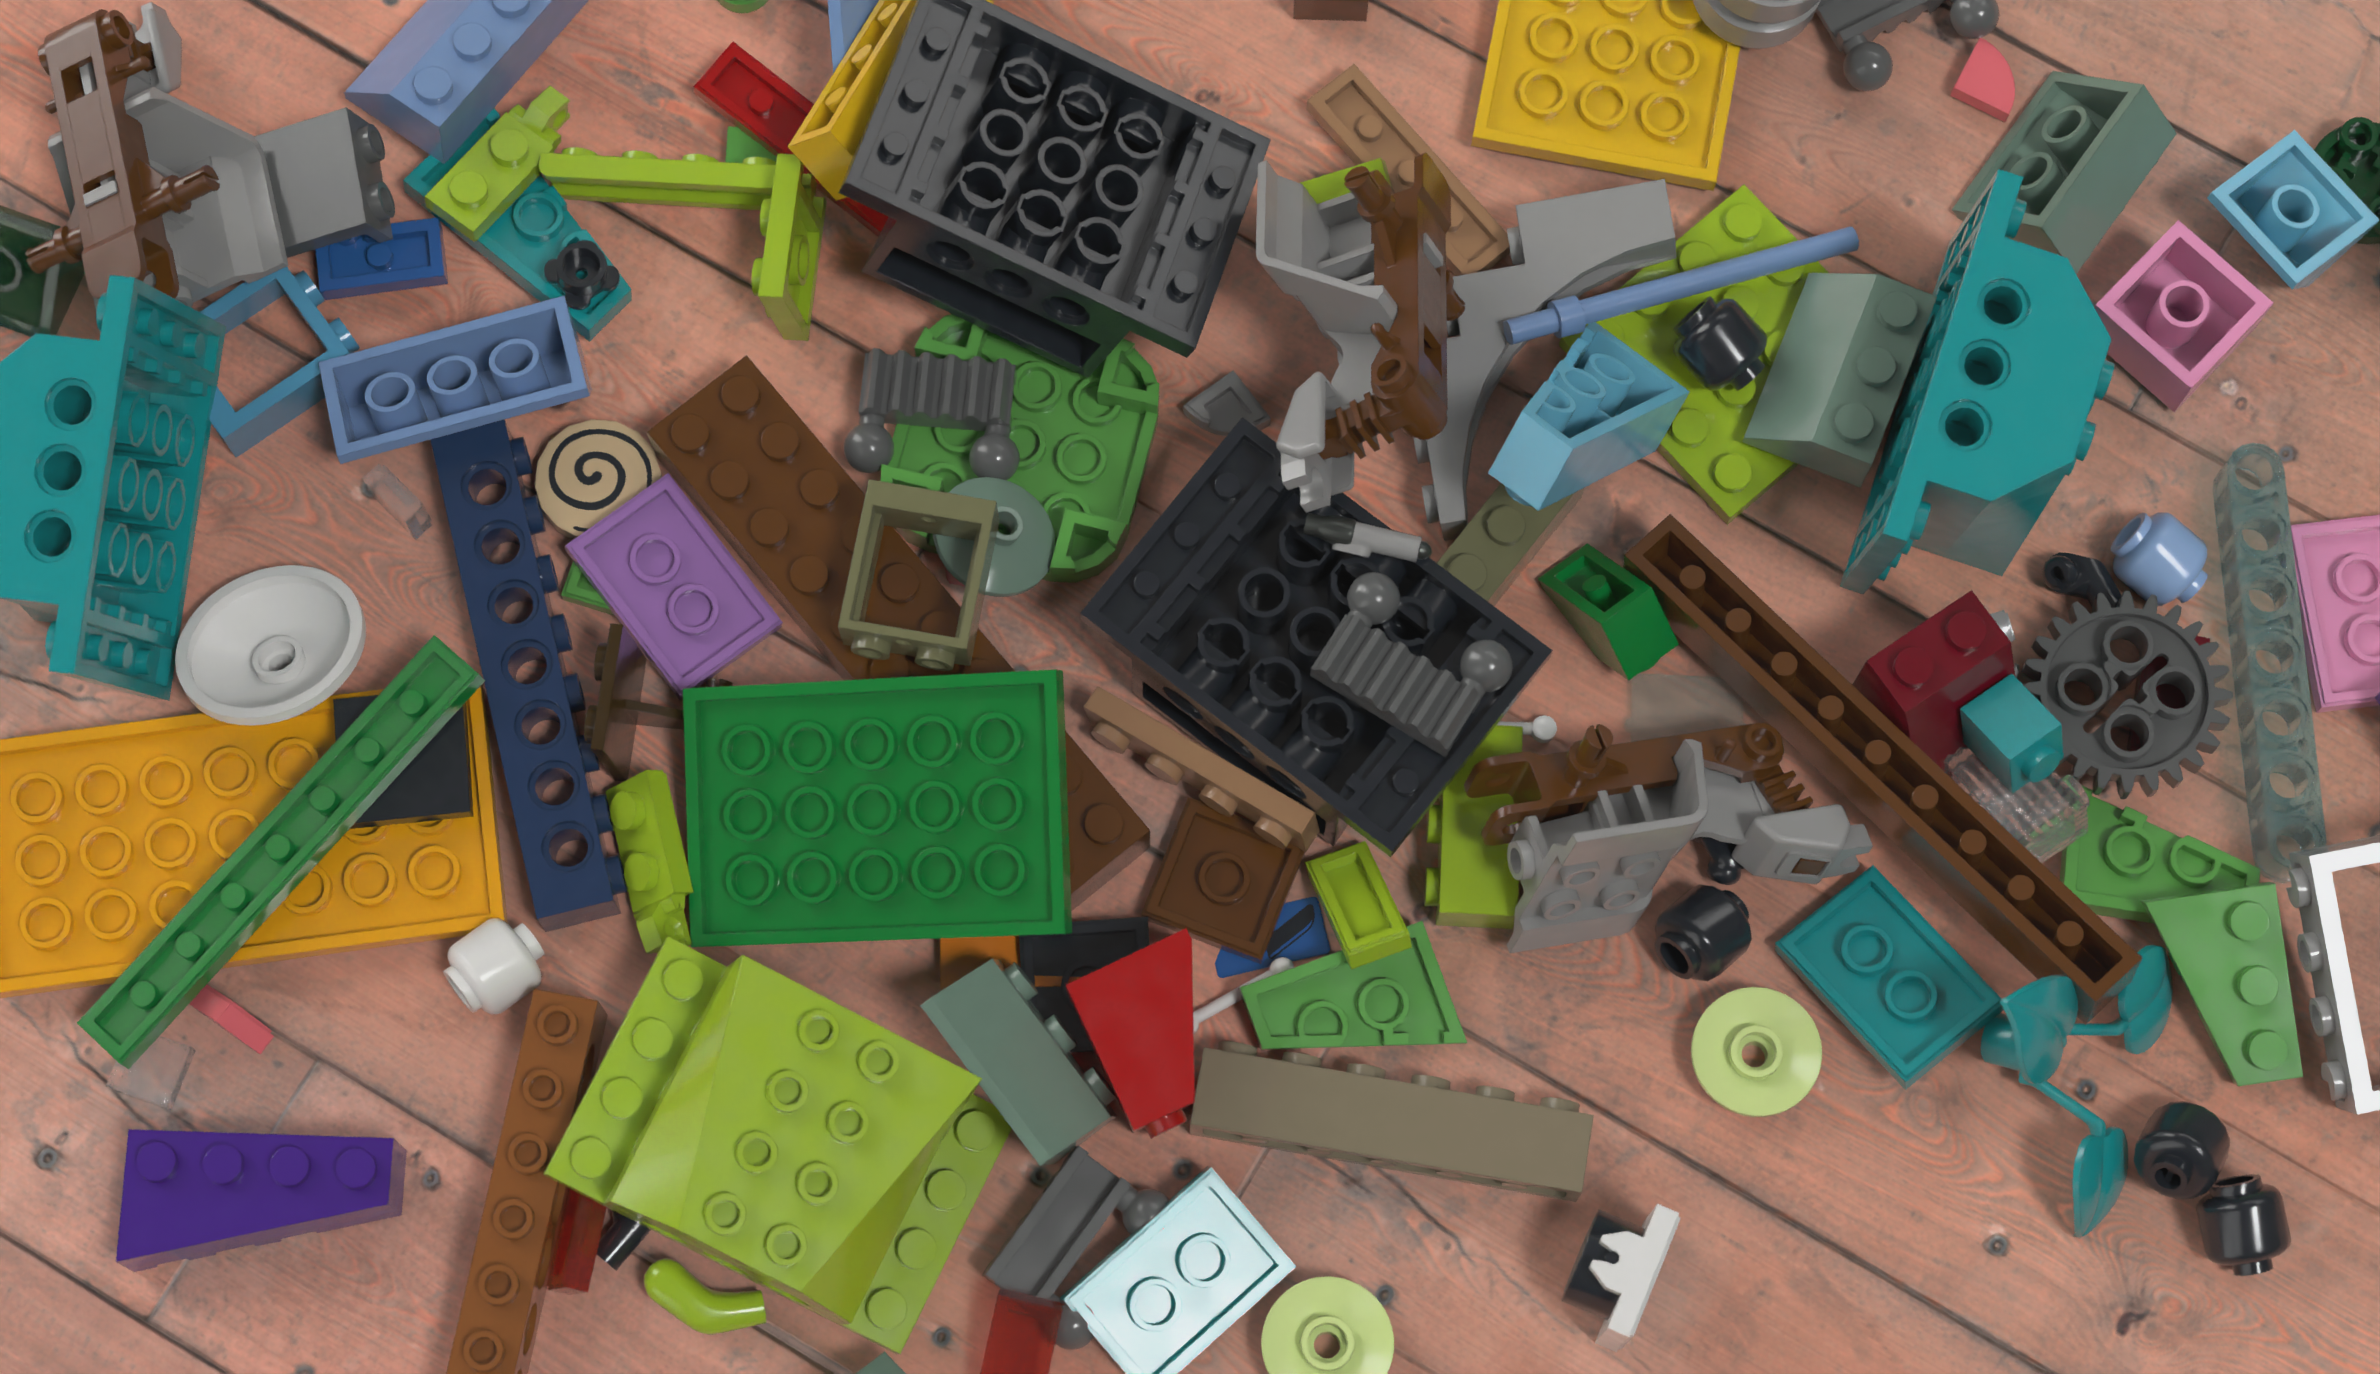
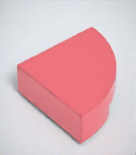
[1950,38,2015,122]
[189,985,274,1055]

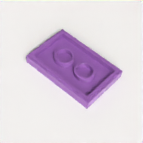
[565,473,783,700]

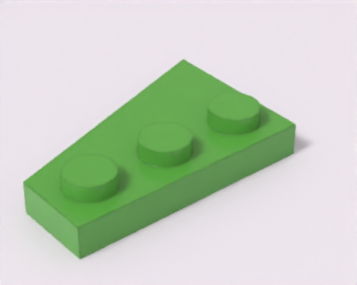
[2060,783,2260,923]
[2141,882,2303,1086]
[1238,921,1467,1050]

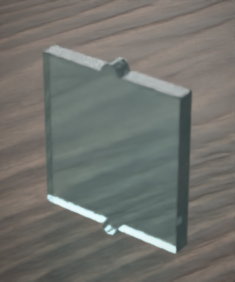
[1624,674,1747,742]

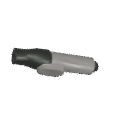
[1303,513,1432,562]

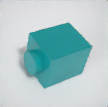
[1960,673,2064,794]

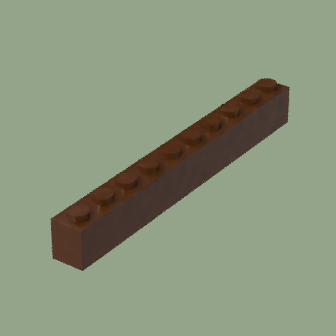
[1623,514,2142,1025]

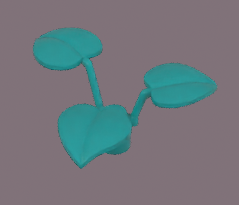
[1981,945,2173,1239]

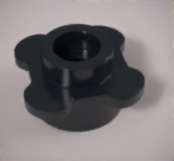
[544,240,620,310]

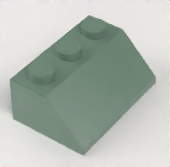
[1952,71,2177,274]
[1742,273,1937,488]
[920,959,1117,1166]

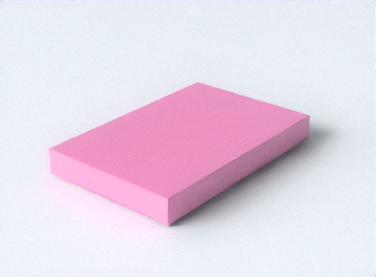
[2281,515,2380,713]

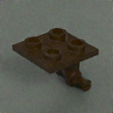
[584,623,733,781]

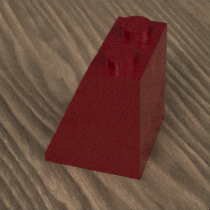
[1852,590,2016,779]

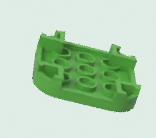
[880,314,1159,583]

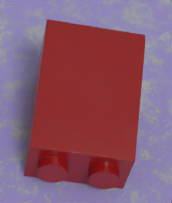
[1066,928,1195,1139]

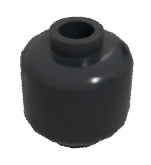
[1673,296,1767,391]
[1655,884,1752,981]
[2134,1101,2230,1199]
[2196,1174,2291,1276]

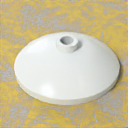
[175,565,366,726]

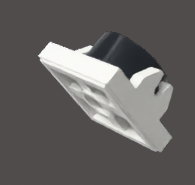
[1561,1204,1681,1352]

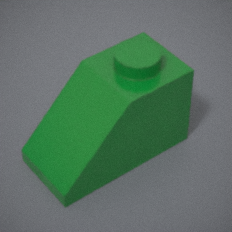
[1538,543,1679,681]

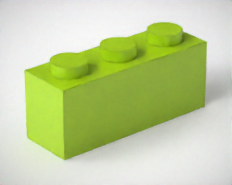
[1424,725,1523,929]

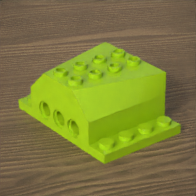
[543,936,1012,1354]

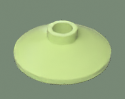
[1691,987,1822,1117]
[1261,1276,1394,1374]

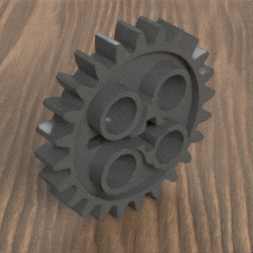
[2021,591,2233,799]

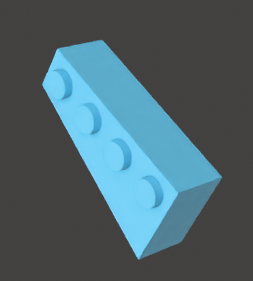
[1488,322,1690,511]

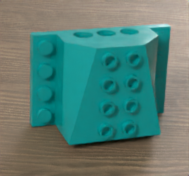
[1839,169,2115,595]
[0,275,226,701]

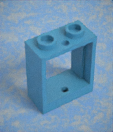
[200,267,360,458]

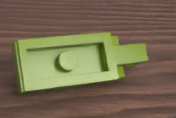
[425,86,570,242]
[606,770,693,954]

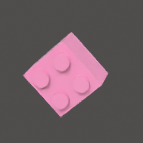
[2094,220,2273,412]

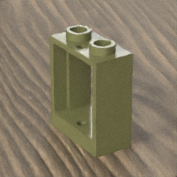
[838,479,1000,671]

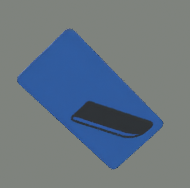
[1215,897,1330,978]

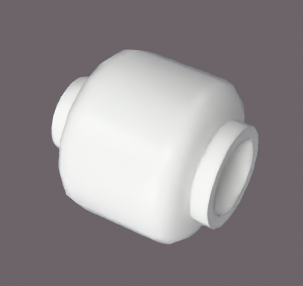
[443,918,545,1014]

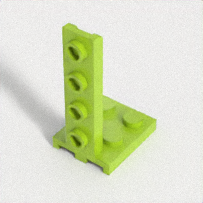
[539,147,827,341]

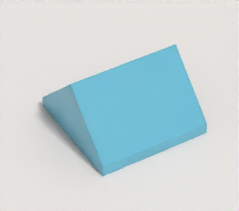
[2207,130,2380,290]

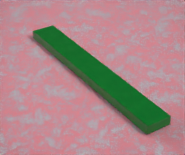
[77,635,486,1069]

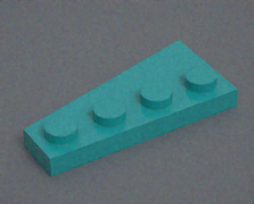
[403,108,632,342]

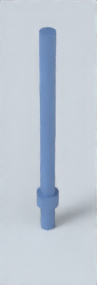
[1503,226,1859,345]

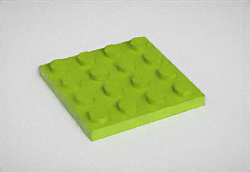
[1559,184,1829,525]

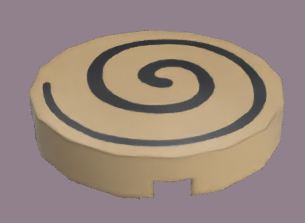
[535,419,662,539]

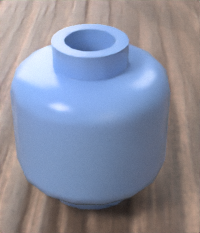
[2111,512,2208,606]

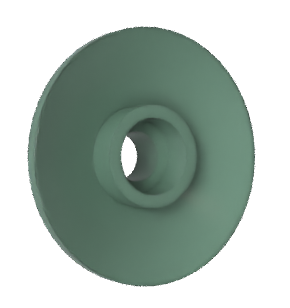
[933,477,1056,597]

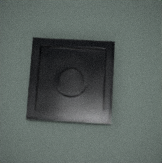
[333,695,474,829]
[1019,917,1150,1053]

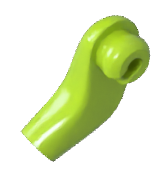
[644,1258,767,1335]

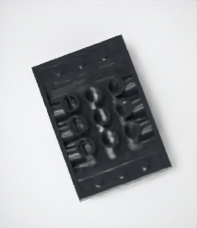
[838,0,1271,378]
[1080,417,1553,857]

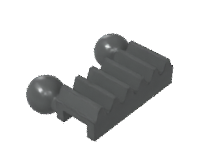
[1816,0,1999,91]
[844,348,1020,480]
[1310,572,1513,757]
[983,1146,1170,1350]

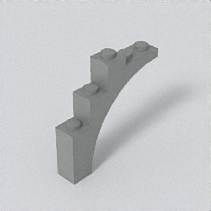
[1413,179,1676,541]

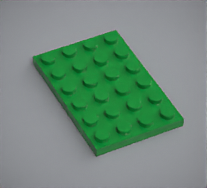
[683,669,1072,947]

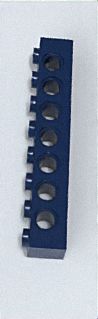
[431,419,628,932]

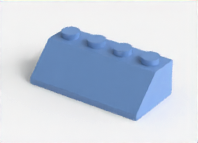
[344,0,589,164]
[318,296,592,464]

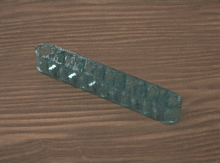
[2213,443,2326,883]

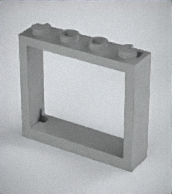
[2286,835,2380,1115]

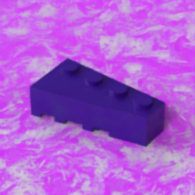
[116,1129,407,1272]

